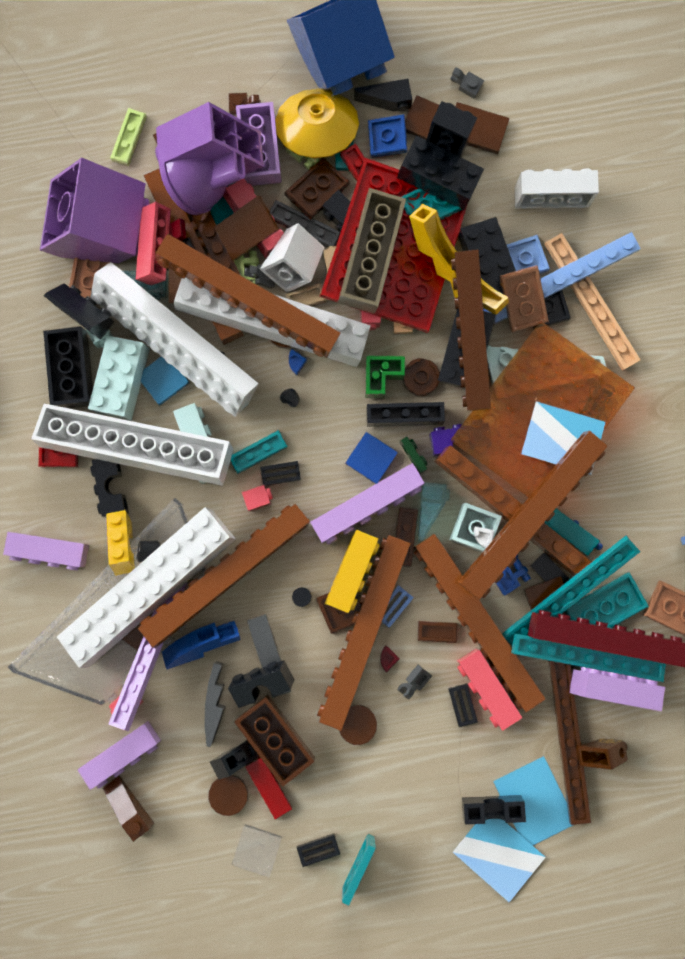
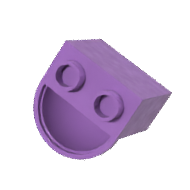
[155,102,264,215]

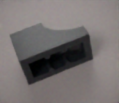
[210,740,259,780]

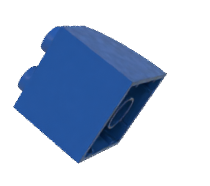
[287,0,395,95]

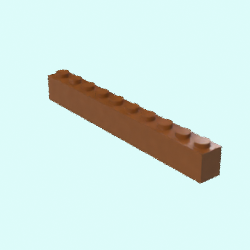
[143,169,244,345]
[155,234,341,358]
[457,430,608,600]
[434,445,591,577]
[138,504,310,649]
[413,534,545,712]
[317,535,411,731]

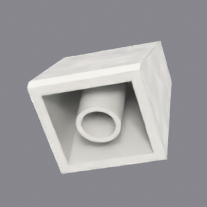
[260,223,325,292]

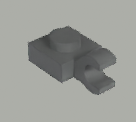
[450,67,484,99]
[244,264,275,289]
[397,664,432,700]

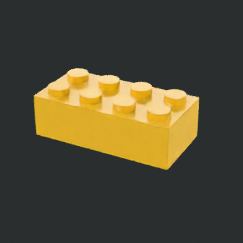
[325,530,380,613]

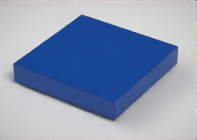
[368,114,408,158]
[345,432,398,484]

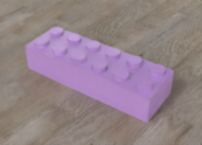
[310,463,425,545]

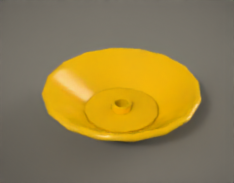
[275,88,359,159]

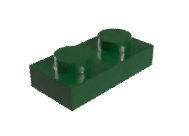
[400,437,428,474]

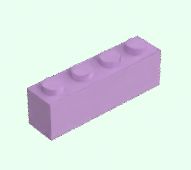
[3,532,89,571]
[78,721,161,790]

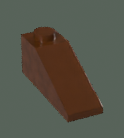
[103,775,154,842]

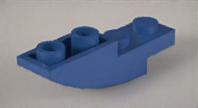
[162,621,241,670]

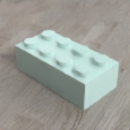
[88,335,150,421]

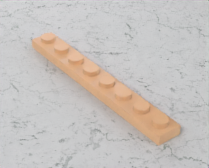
[544,233,640,371]

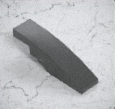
[247,614,291,698]
[205,661,226,747]

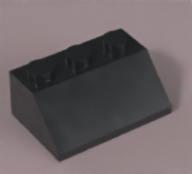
[44,283,114,340]

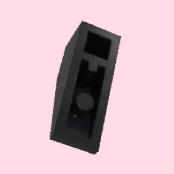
[354,78,412,112]

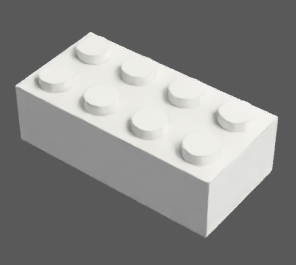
[514,168,599,209]

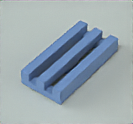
[382,585,414,628]

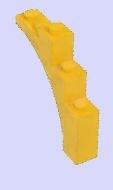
[409,204,509,315]

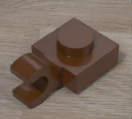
[229,92,261,114]

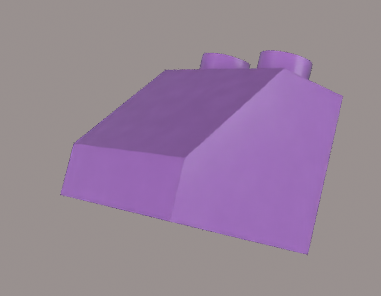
[40,157,149,264]

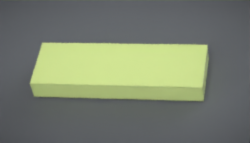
[110,108,147,166]

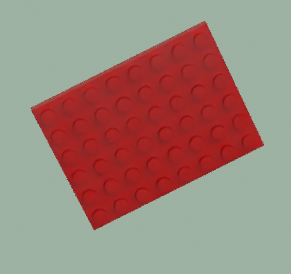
[320,158,468,333]

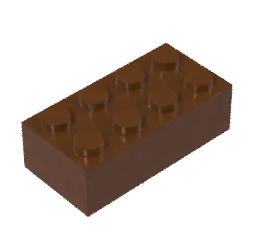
[234,694,315,787]

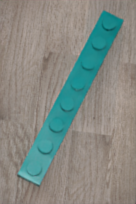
[502,535,641,645]
[511,633,666,682]

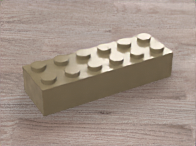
[338,188,406,314]

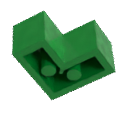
[365,356,405,398]

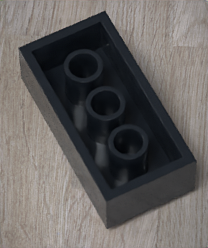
[427,101,477,158]
[397,135,484,210]
[458,217,516,294]
[438,309,496,388]
[43,326,93,409]

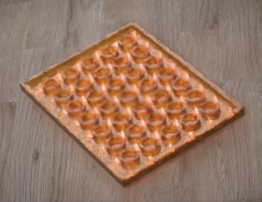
[451,321,635,497]

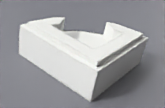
[474,527,494,549]

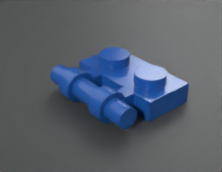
[495,554,531,596]

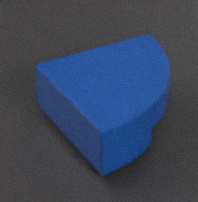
[289,349,308,376]

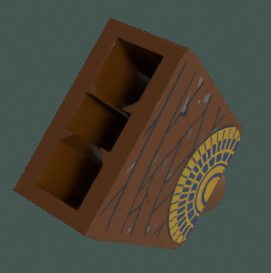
[578,739,628,770]

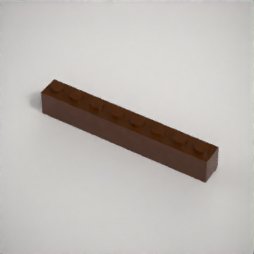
[451,249,491,411]

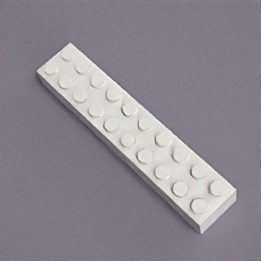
[90,262,258,417]
[174,278,371,367]
[31,404,233,486]
[57,507,236,668]

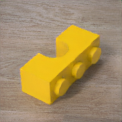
[106,510,135,576]

